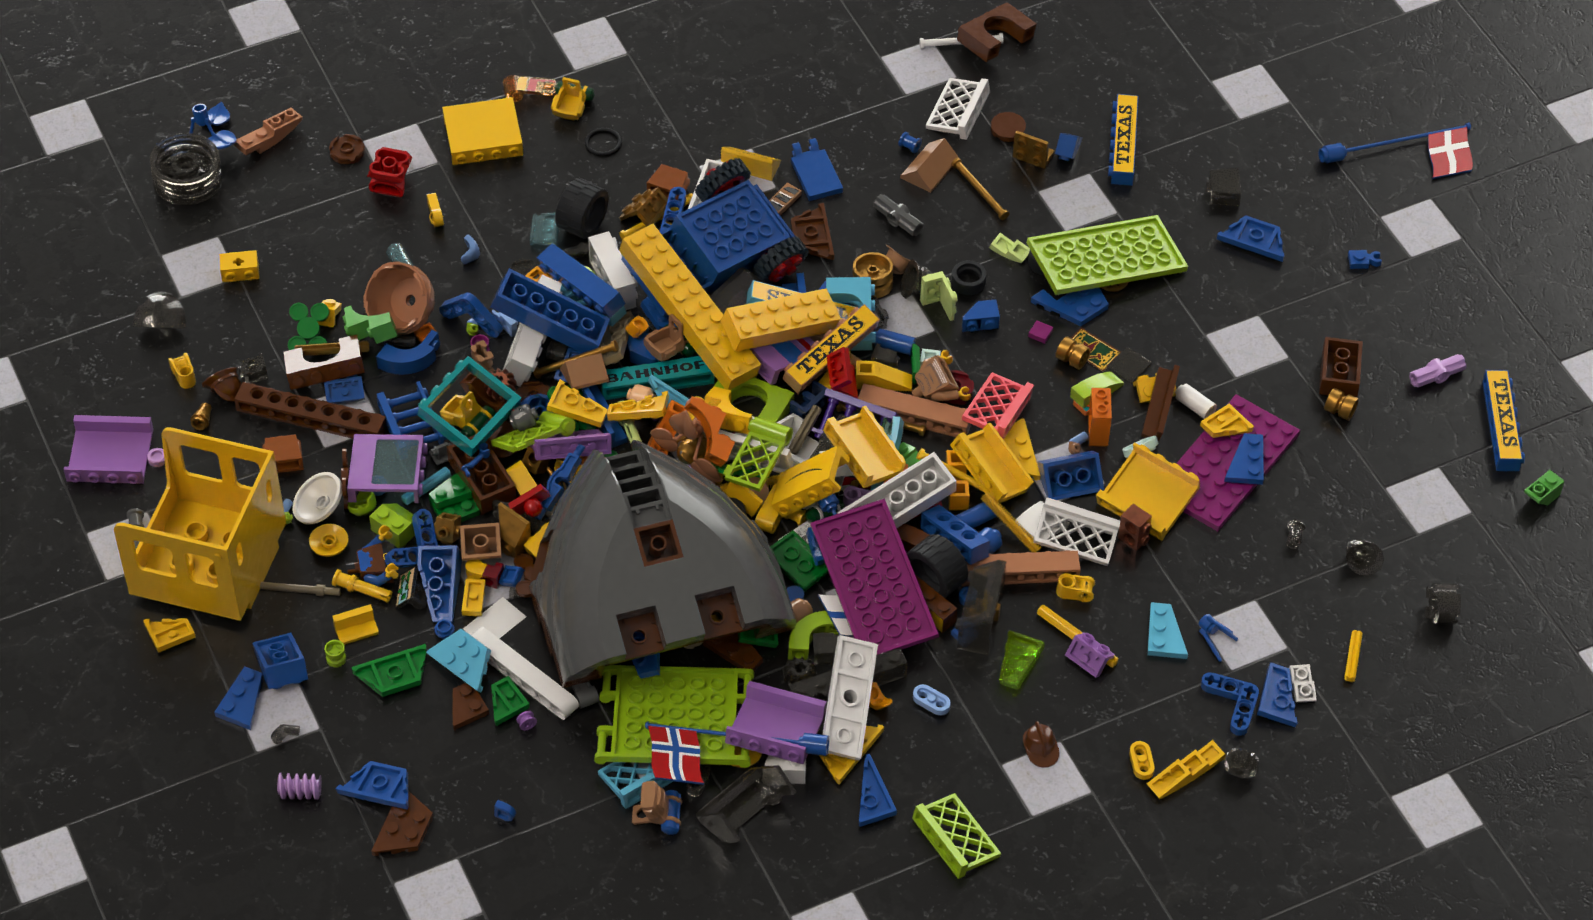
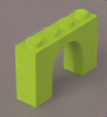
[714,377,794,423]

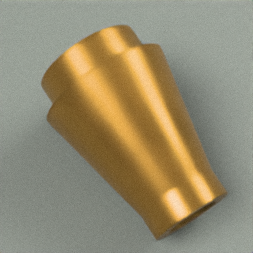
[191,403,212,430]

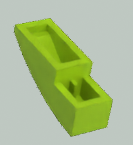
[1070,372,1124,408]

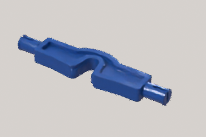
[535,444,585,521]

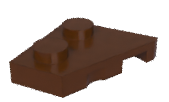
[453,683,489,730]

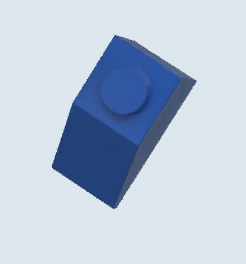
[1055,133,1083,161]

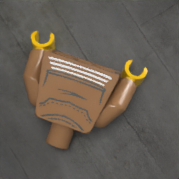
[912,350,971,402]

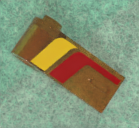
[503,75,558,102]

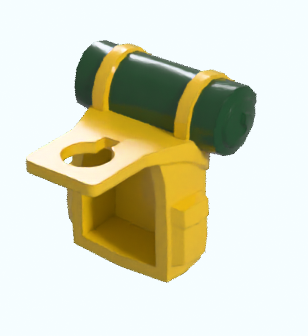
[551,77,595,120]
[440,391,496,438]

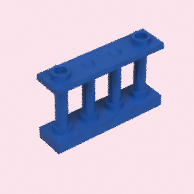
[376,381,447,461]

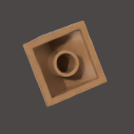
[560,353,609,389]

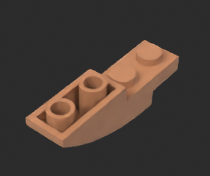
[234,108,302,155]

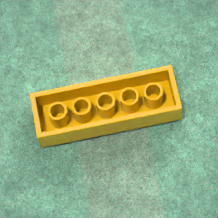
[721,288,841,352]

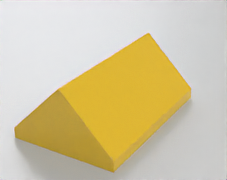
[721,147,781,181]

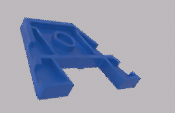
[1031,287,1109,326]

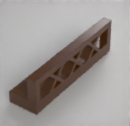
[1141,365,1180,442]

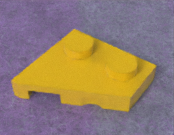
[1200,403,1254,438]
[143,618,196,653]

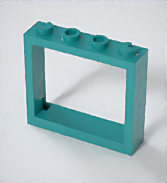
[417,356,522,457]

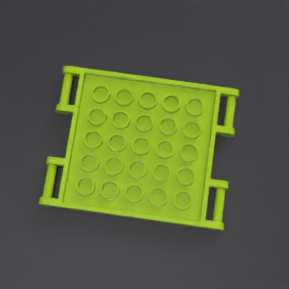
[594,665,754,768]

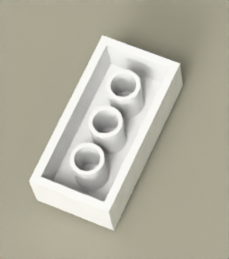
[588,231,638,310]

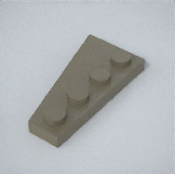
[600,310,634,366]

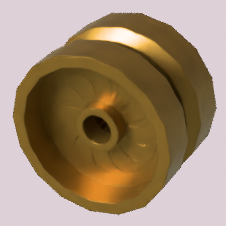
[853,252,893,299]

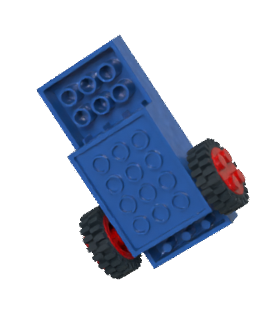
[621,158,809,317]

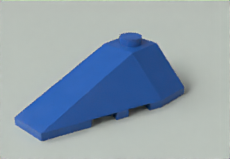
[417,545,462,623]

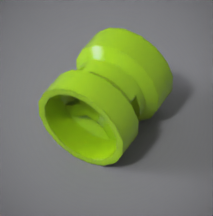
[324,640,346,667]

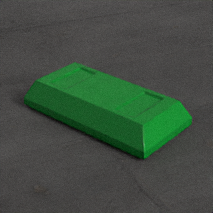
[911,344,920,385]

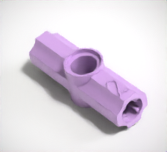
[1409,354,1466,387]

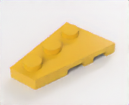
[607,391,669,421]

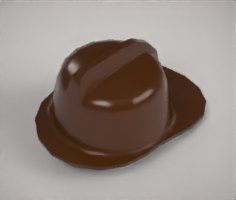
[1023,721,1059,768]

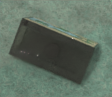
[396,566,427,610]

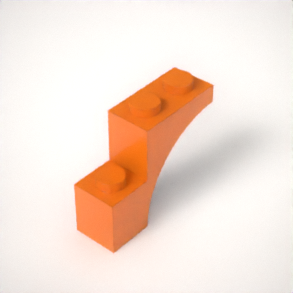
[684,396,735,467]

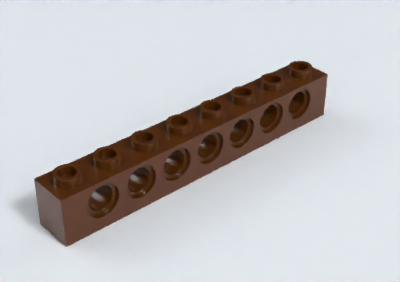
[234,382,387,445]

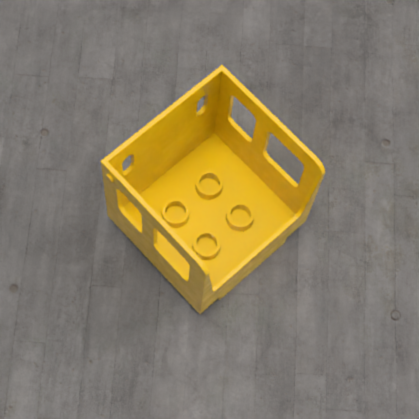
[114,427,286,621]

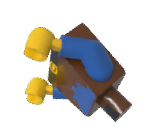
[346,525,399,587]

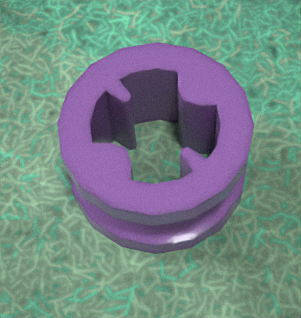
[516,711,537,731]

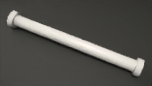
[919,33,1003,49]

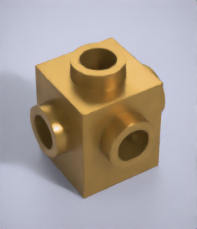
[434,512,461,544]

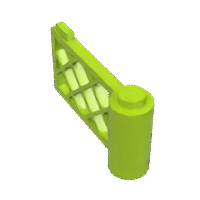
[491,411,576,452]
[723,417,793,492]

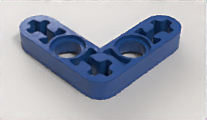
[439,293,503,338]
[385,509,438,568]
[1201,672,1259,736]

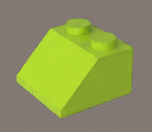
[369,503,424,548]

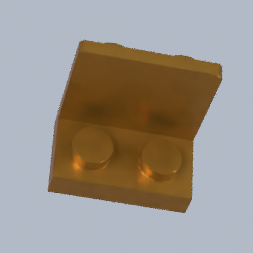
[1013,131,1054,169]
[619,188,668,227]

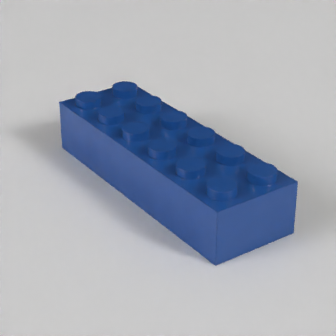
[490,268,610,353]

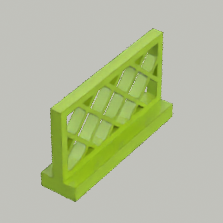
[912,793,1001,879]

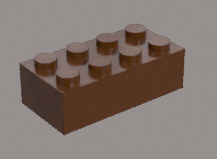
[447,435,517,514]

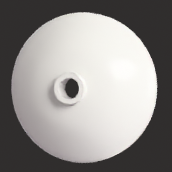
[293,472,342,525]

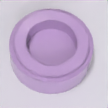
[147,448,165,467]

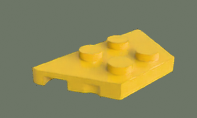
[1004,418,1040,480]
[819,724,884,785]

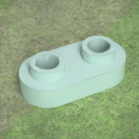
[1122,436,1159,458]

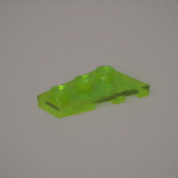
[999,630,1045,690]

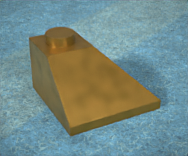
[498,502,531,558]

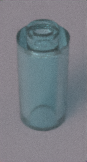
[386,243,414,266]

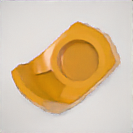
[625,315,649,338]
[869,682,893,710]

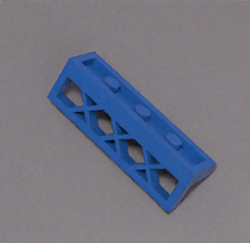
[581,385,628,448]

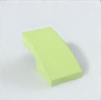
[989,233,1030,263]

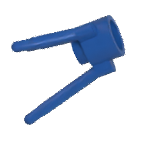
[1198,614,1238,662]

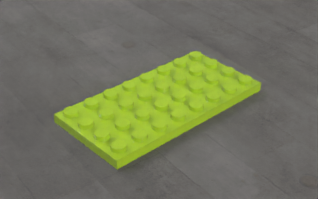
[1026,215,1188,295]

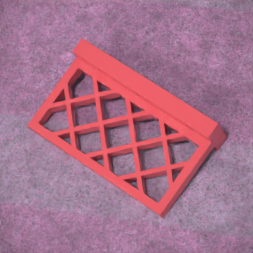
[961,372,1034,440]

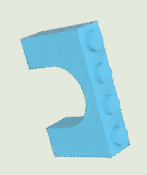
[826,277,876,351]

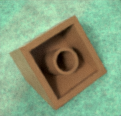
[460,523,502,561]

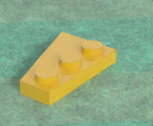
[547,379,608,428]

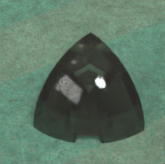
[133,292,186,329]

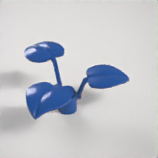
[157,102,236,154]

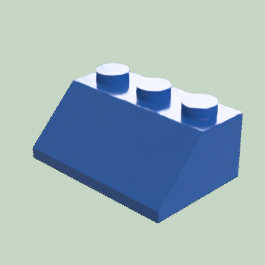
[1037,451,1104,500]

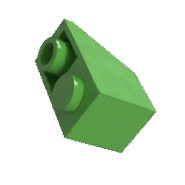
[1524,470,1564,505]

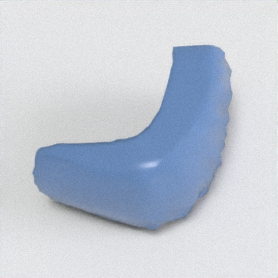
[461,234,480,265]

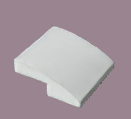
[1015,501,1070,546]

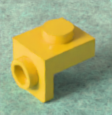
[317,299,342,327]

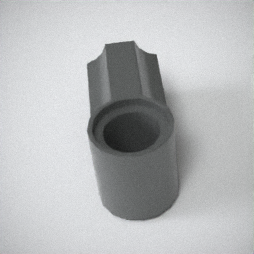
[572,682,600,709]

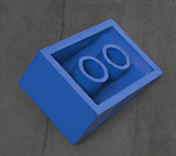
[252,633,308,689]

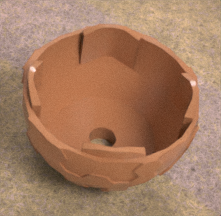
[364,261,435,335]

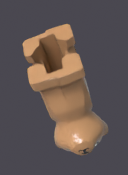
[471,340,495,373]

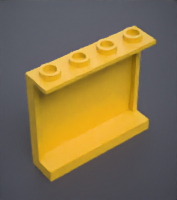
[442,97,523,165]
[1096,442,1200,541]

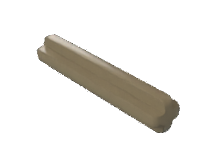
[788,405,821,455]

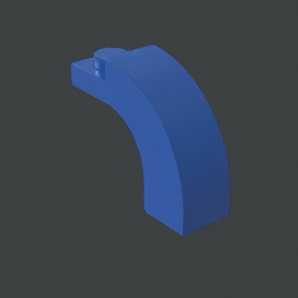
[376,330,440,375]

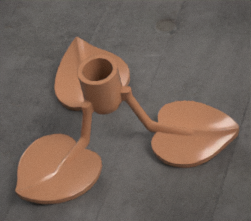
[650,410,723,482]

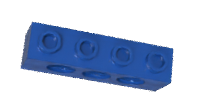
[921,505,990,565]

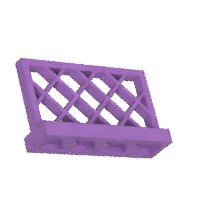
[530,429,611,460]

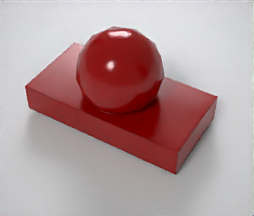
[508,484,551,517]

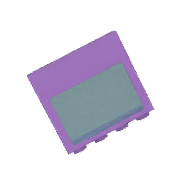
[347,434,428,503]

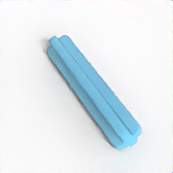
[401,467,451,505]

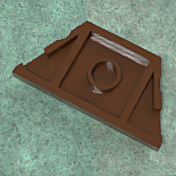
[790,203,834,260]
[371,791,433,856]

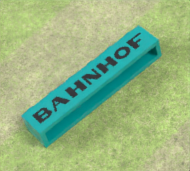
[600,356,714,400]

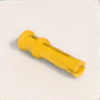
[332,569,392,603]

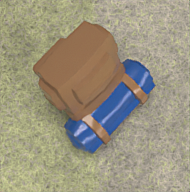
[632,781,682,835]

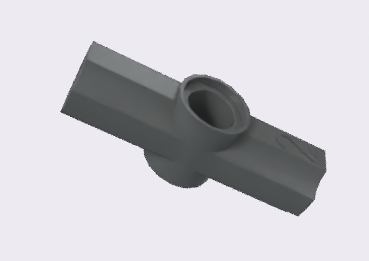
[873,194,924,236]

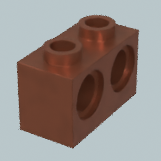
[1118,504,1152,551]

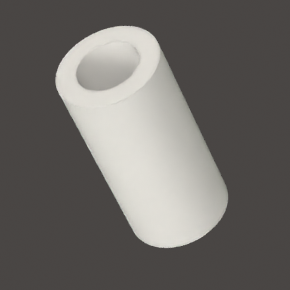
[1175,384,1217,419]

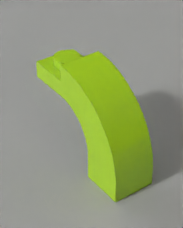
[788,611,839,660]

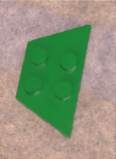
[352,644,427,697]

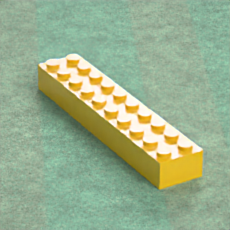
[619,224,761,390]

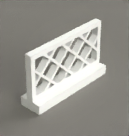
[926,78,990,140]
[1033,497,1120,566]

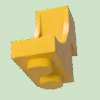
[705,387,752,434]

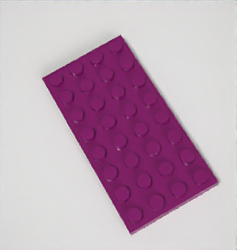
[1176,394,1300,531]
[810,498,939,655]

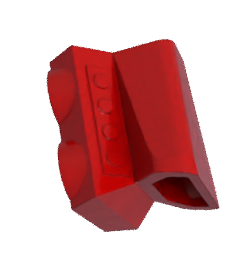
[367,147,413,197]

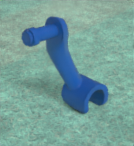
[461,443,490,477]

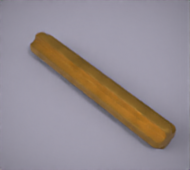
[294,341,369,356]

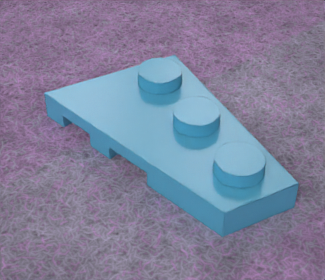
[1147,602,1188,659]

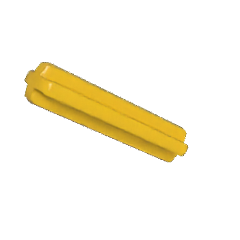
[1344,630,1363,682]

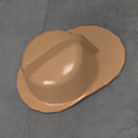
[886,245,922,274]

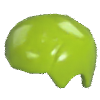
[348,491,376,516]

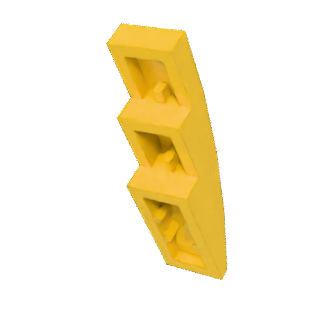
[1147,740,1226,799]

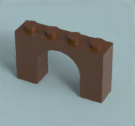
[957,2,1037,62]
[283,335,365,390]

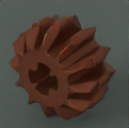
[484,368,517,401]

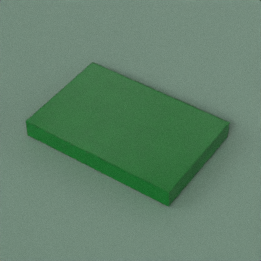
[770,530,829,592]

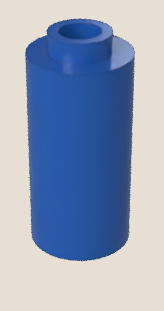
[875,328,916,356]
[955,502,996,528]

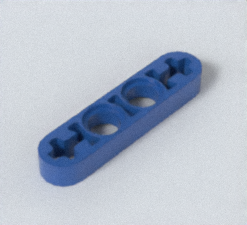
[660,187,686,231]

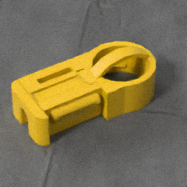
[427,193,444,227]

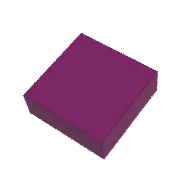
[1028,320,1053,344]

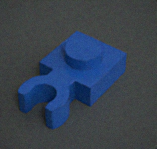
[1348,250,1382,269]

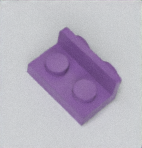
[1065,633,1115,678]

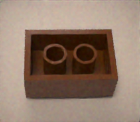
[1319,337,1363,397]

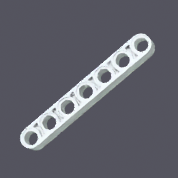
[471,626,579,720]

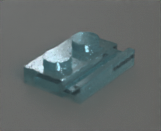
[529,212,559,246]

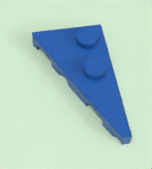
[859,754,897,827]

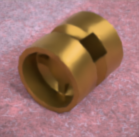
[1055,336,1091,370]
[1324,388,1359,421]

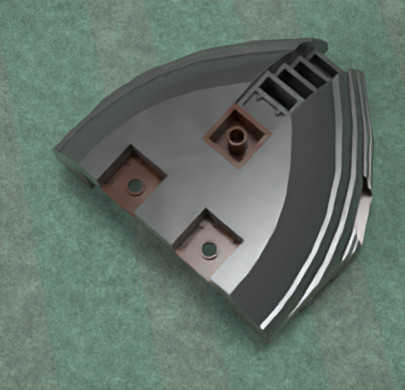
[529,440,797,688]

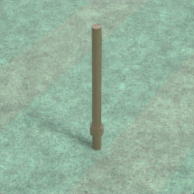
[260,582,341,596]

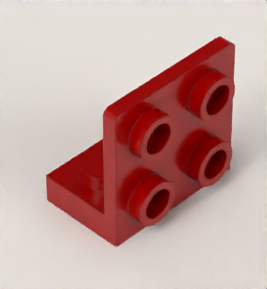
[827,347,858,398]

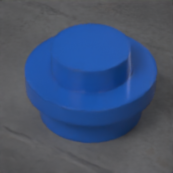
[434,619,455,638]

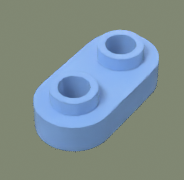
[913,684,950,715]

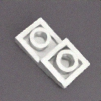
[1289,664,1317,703]

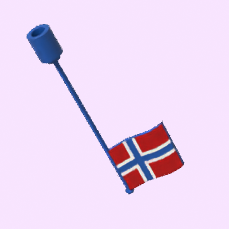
[645,721,830,785]

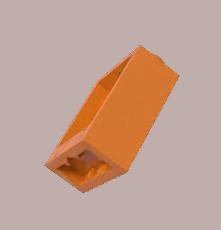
[1088,388,1112,446]

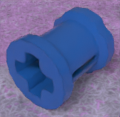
[898,132,922,153]

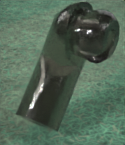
[271,724,300,744]

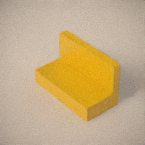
[332,604,379,645]

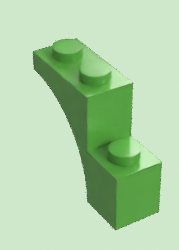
[343,306,397,344]

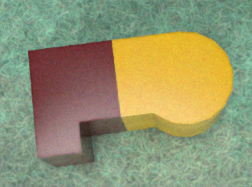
[465,560,504,589]

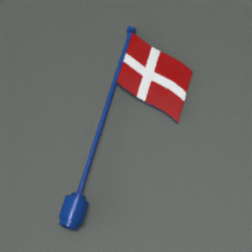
[1318,123,1473,179]

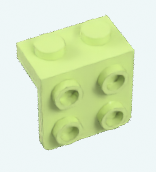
[920,271,958,321]

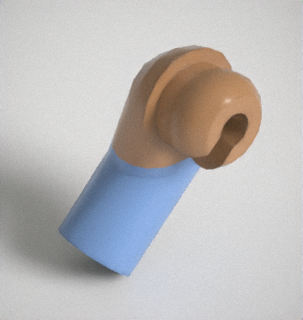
[1068,431,1089,454]

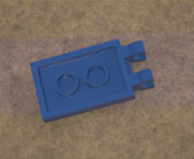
[791,138,843,201]

